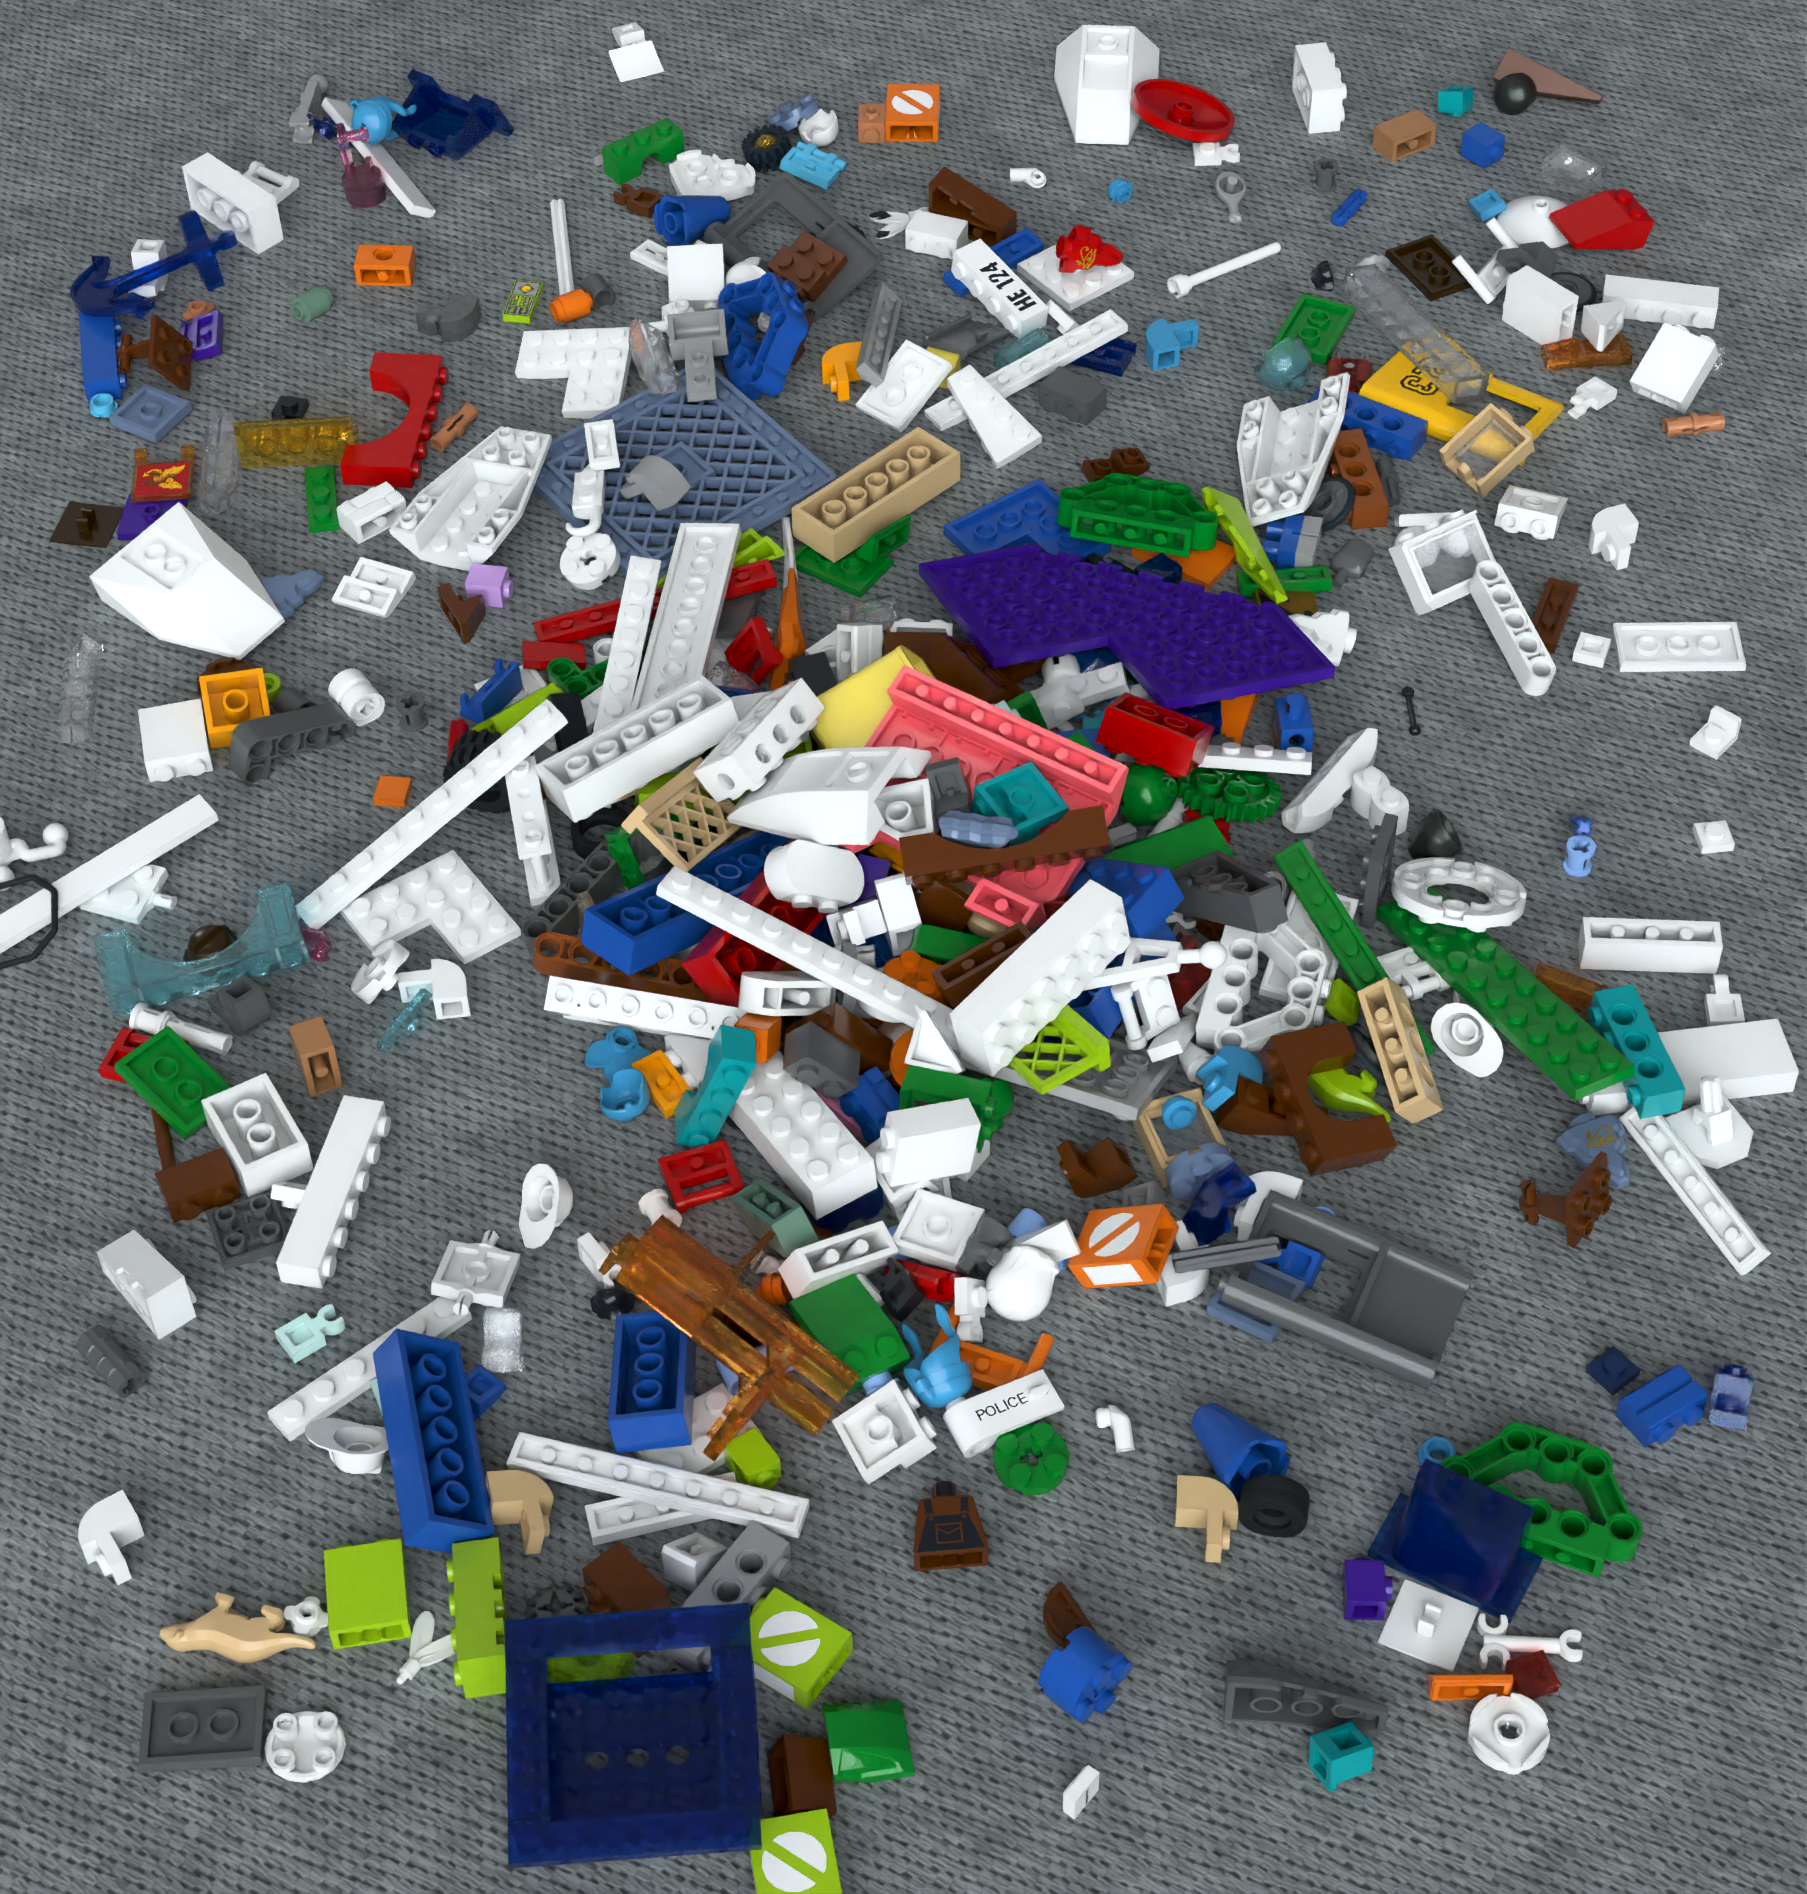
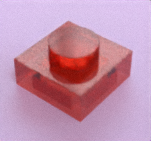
[1505,1650,1560,1699]

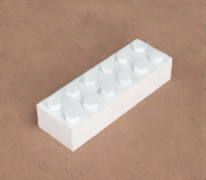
[535,675,739,823]
[950,879,1131,1077]
[704,1050,878,1220]

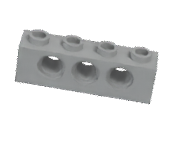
[659,1520,792,1675]

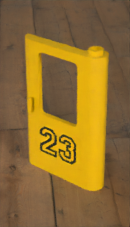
[1358,344,1564,466]

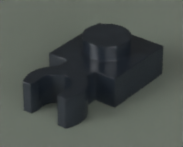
[874,1257,926,1322]

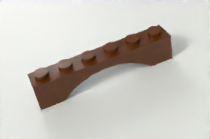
[899,805,1110,888]

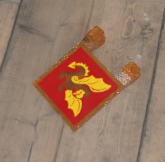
[131,444,196,503]

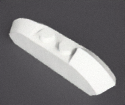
[1282,728,1378,833]

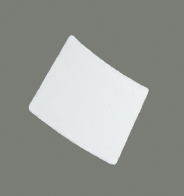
[609,40,665,82]

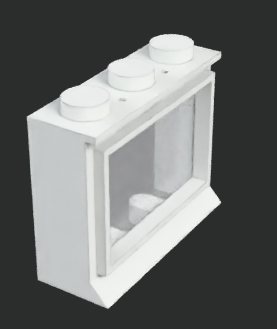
[1388,509,1496,616]

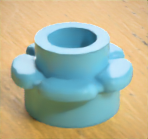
[89,393,118,418]

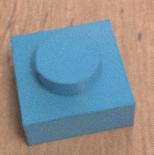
[1468,188,1507,222]

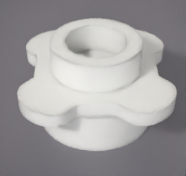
[284,1596,328,1637]

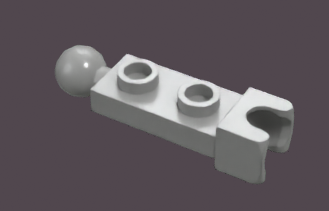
[289,74,328,144]

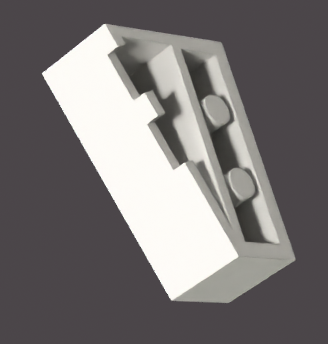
[97,1230,197,1339]

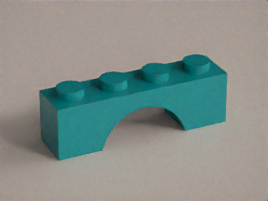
[675,1025,757,1148]

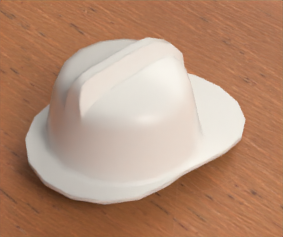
[1431,1002,1504,1077]
[519,1163,573,1249]
[305,1418,389,1474]

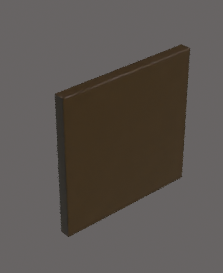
[49,502,124,548]

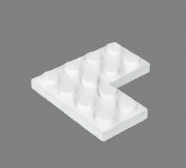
[515,327,635,419]
[340,850,521,965]

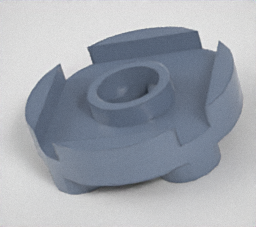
[767,92,820,131]
[1165,1143,1239,1202]

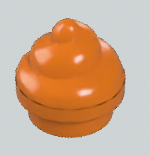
[753,1272,791,1308]

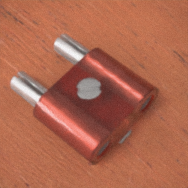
[1325,351,1372,392]

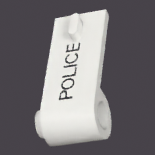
[943,1369,1065,1458]

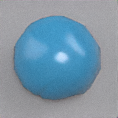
[599,1067,651,1122]

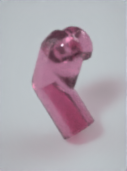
[294,925,332,962]

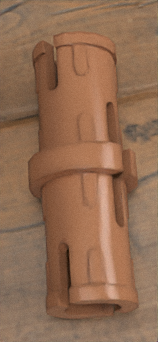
[429,403,479,452]
[1662,412,1725,437]

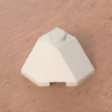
[874,778,940,841]

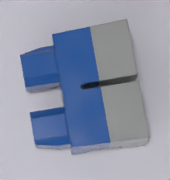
[1262,514,1323,569]

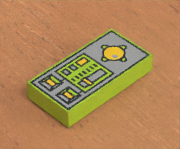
[502,280,543,324]

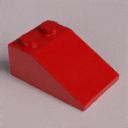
[1548,189,1655,250]

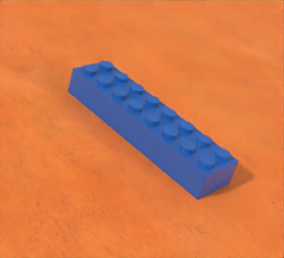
[581,831,793,976]

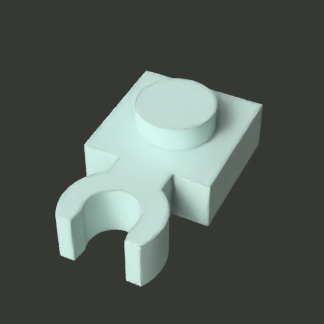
[274,1304,346,1363]

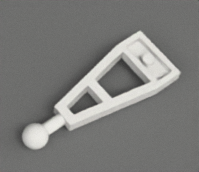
[1082,937,1227,991]

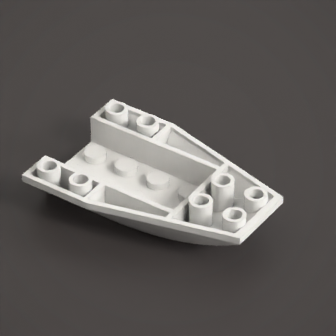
[1054,25,1160,145]
[1236,372,1350,527]
[389,426,552,571]
[726,747,932,845]

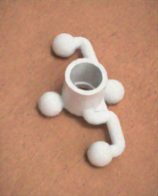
[0,817,68,891]

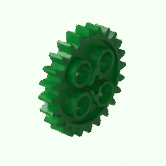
[1177,767,1282,823]

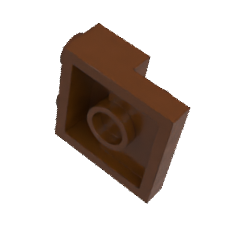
[767,230,848,302]

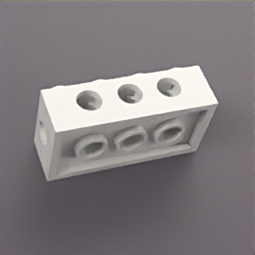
[693,678,825,803]

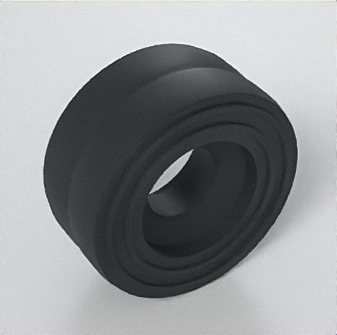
[1238,1474,1310,1538]

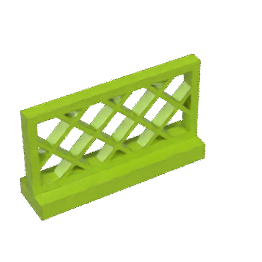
[1008,1005,1111,1095]

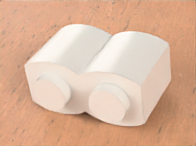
[1350,766,1409,835]

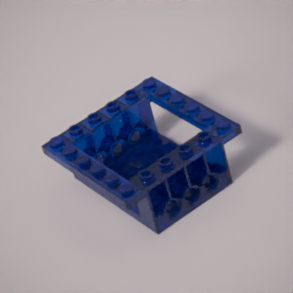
[505,1603,763,1868]

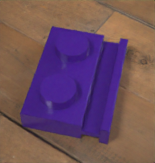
[181,310,223,361]

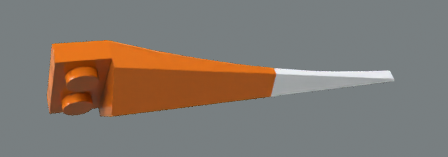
[768,516,807,690]

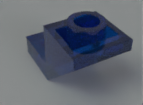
[1182,1162,1257,1246]
[1707,1363,1754,1432]

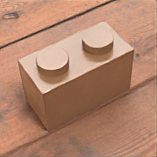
[1372,109,1437,162]
[288,1016,343,1098]

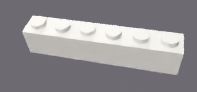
[276,1095,391,1289]

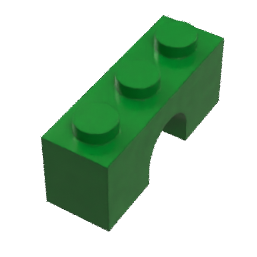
[602,118,684,185]

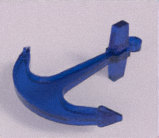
[70,210,238,319]

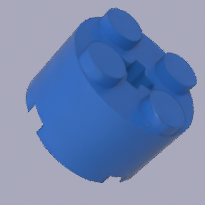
[1038,1626,1133,1723]

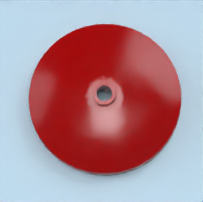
[1131,79,1235,142]

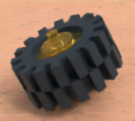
[741,124,792,173]

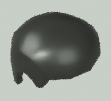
[1493,73,1536,115]

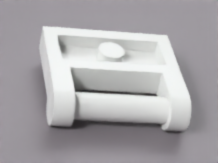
[243,161,300,204]
[1111,974,1180,1050]

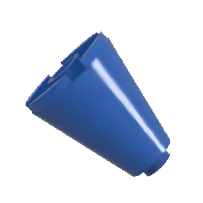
[654,195,731,246]
[1191,1403,1290,1503]

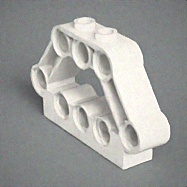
[1196,923,1332,1059]

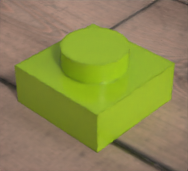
[1324,978,1360,1026]

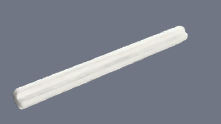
[550,199,574,295]

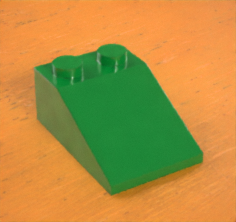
[788,1273,911,1401]

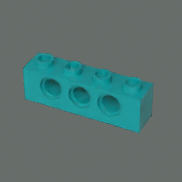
[1587,984,1686,1119]

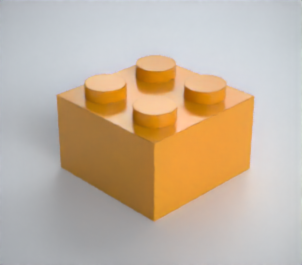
[199,668,270,749]

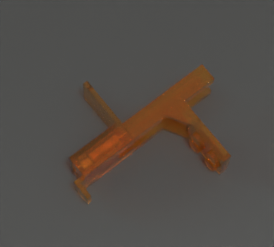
[598,1214,860,1462]

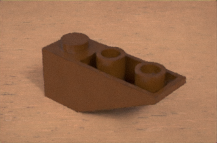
[1217,1076,1328,1136]

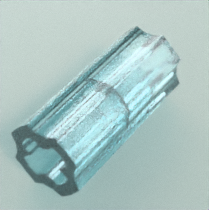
[993,328,1050,370]

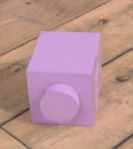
[465,563,514,608]

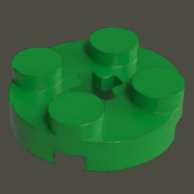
[993,1422,1069,1495]

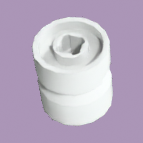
[328,668,385,726]

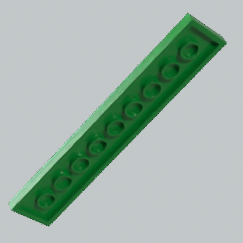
[1377,886,1634,1101]

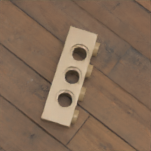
[1357,977,1444,1123]

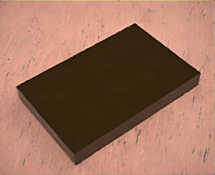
[1385,234,1472,302]

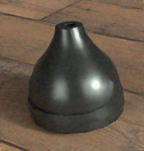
[1407,809,1463,859]

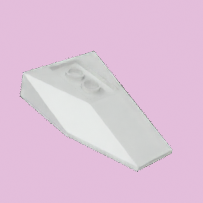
[89,502,285,660]

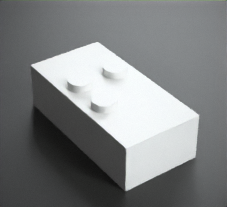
[182,152,284,254]

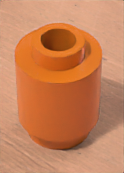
[549,288,593,324]

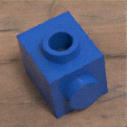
[1460,122,1505,169]

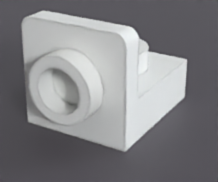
[1689,705,1742,760]

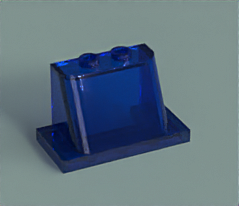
[392,69,514,161]
[1367,1459,1543,1624]

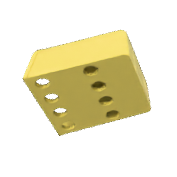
[810,645,937,750]

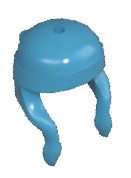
[350,96,418,144]
[902,1304,973,1409]

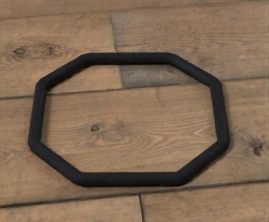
[0,874,58,969]

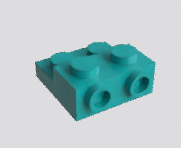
[971,761,1069,847]

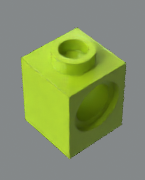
[723,1427,782,1490]

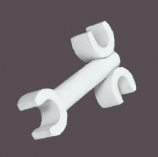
[1477,1614,1583,1670]

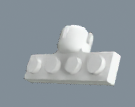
[1030,654,1130,707]

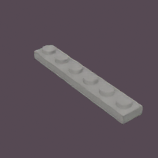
[856,282,902,388]

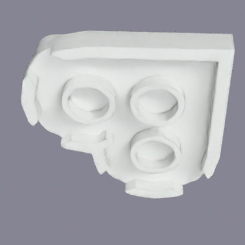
[669,150,756,201]

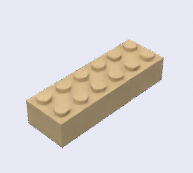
[791,427,960,563]

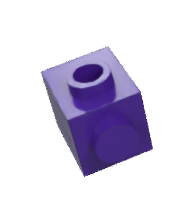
[1342,1557,1393,1620]

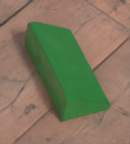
[856,514,911,563]

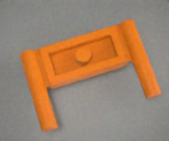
[927,1304,1054,1391]

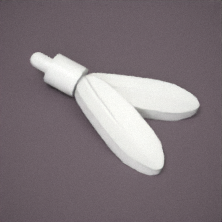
[397,1611,457,1684]

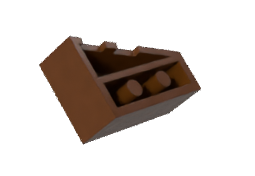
[929,166,1017,247]

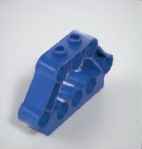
[718,272,809,400]

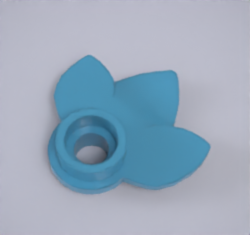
[584,1026,650,1084]

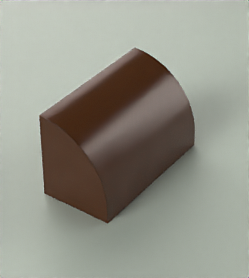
[767,1734,837,1818]

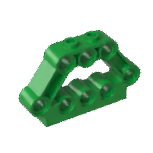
[1056,473,1219,557]
[1435,1422,1643,1577]

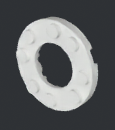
[1391,857,1527,932]

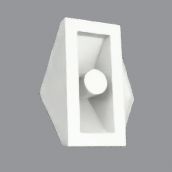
[904,1010,966,1074]

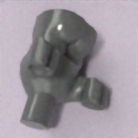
[955,1216,1012,1277]

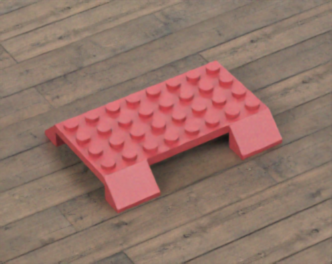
[837,665,1129,931]

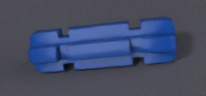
[1331,188,1367,226]
[1569,814,1593,836]

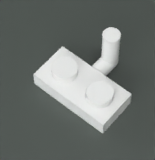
[1036,684,1085,731]

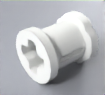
[638,1189,682,1236]

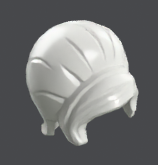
[985,1245,1060,1322]

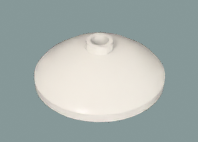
[1497,195,1569,248]

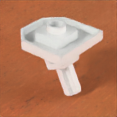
[1666,1075,1754,1169]

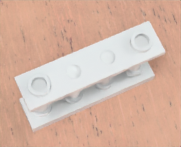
[505,755,561,906]

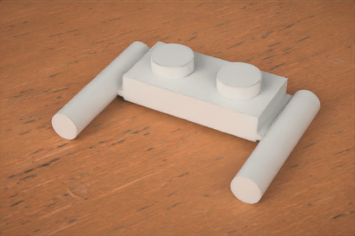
[1451,217,1519,304]

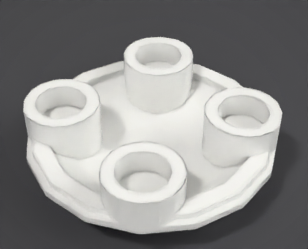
[265,1710,346,1783]

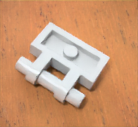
[1377,946,1450,1001]

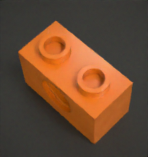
[354,244,417,286]

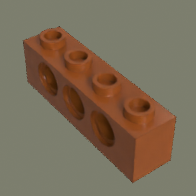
[1328,429,1389,530]

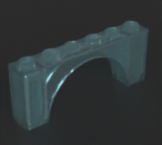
[93,881,311,1016]

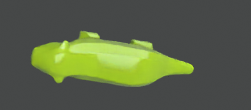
[1307,1068,1391,1123]

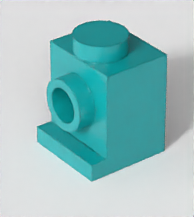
[1308,1721,1375,1792]

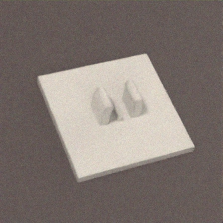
[1378,1579,1479,1673]

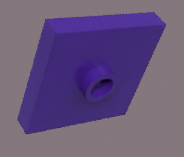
[117,494,188,540]

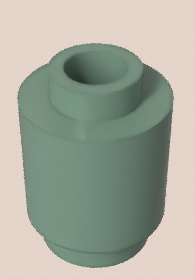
[291,286,334,323]

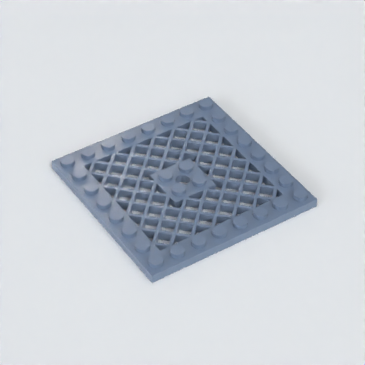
[533,368,839,580]

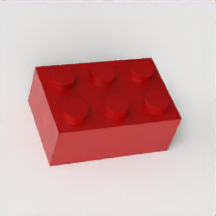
[1095,692,1215,778]

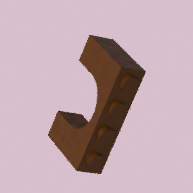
[1259,1022,1397,1176]

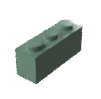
[731,1178,819,1259]

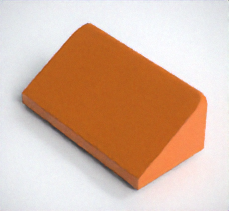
[1427,1673,1513,1701]

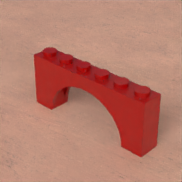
[340,352,449,488]

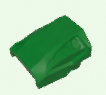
[821,1700,915,1783]

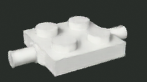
[79,863,177,924]
[431,1230,520,1316]

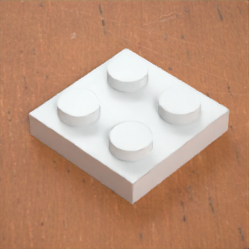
[892,1188,985,1272]

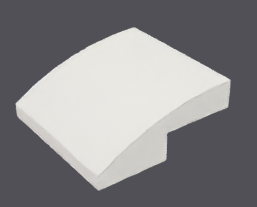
[332,557,416,618]

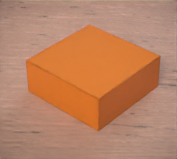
[373,775,413,808]

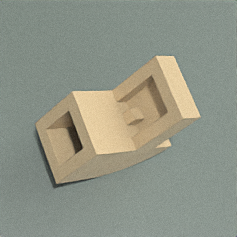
[485,1470,554,1555]
[1175,1475,1239,1563]

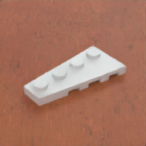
[947,364,1042,469]

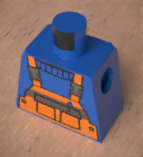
[1271,693,1313,752]

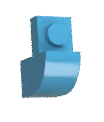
[1145,318,1199,371]
[1196,1045,1264,1112]

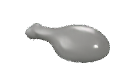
[1215,171,1246,223]

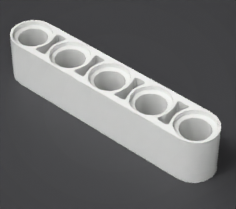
[1469,560,1556,696]

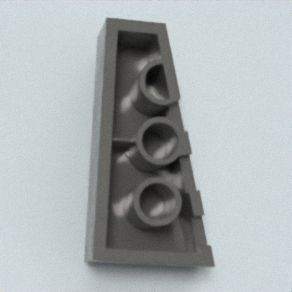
[1169,850,1289,933]

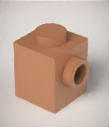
[858,104,886,144]

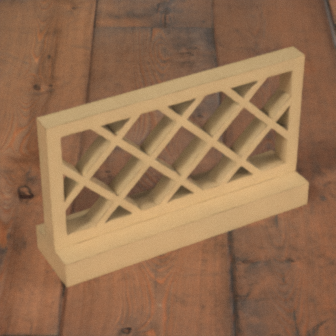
[621,757,743,872]

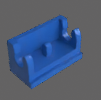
[460,658,523,724]

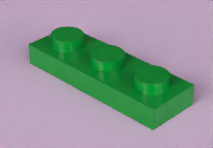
[304,465,340,533]
[1236,565,1332,599]

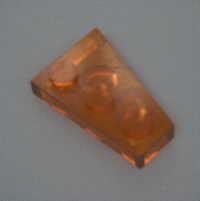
[1541,329,1633,371]

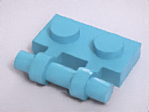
[780,141,847,190]

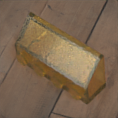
[233,416,360,469]

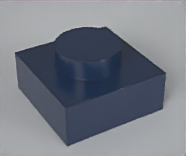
[1586,1346,1640,1396]

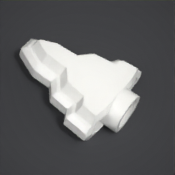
[1288,609,1357,667]

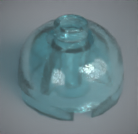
[1254,335,1313,392]

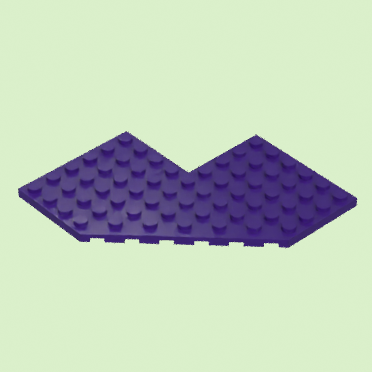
[919,544,1335,711]

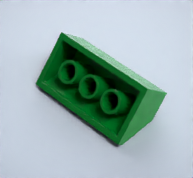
[1103,815,1234,870]

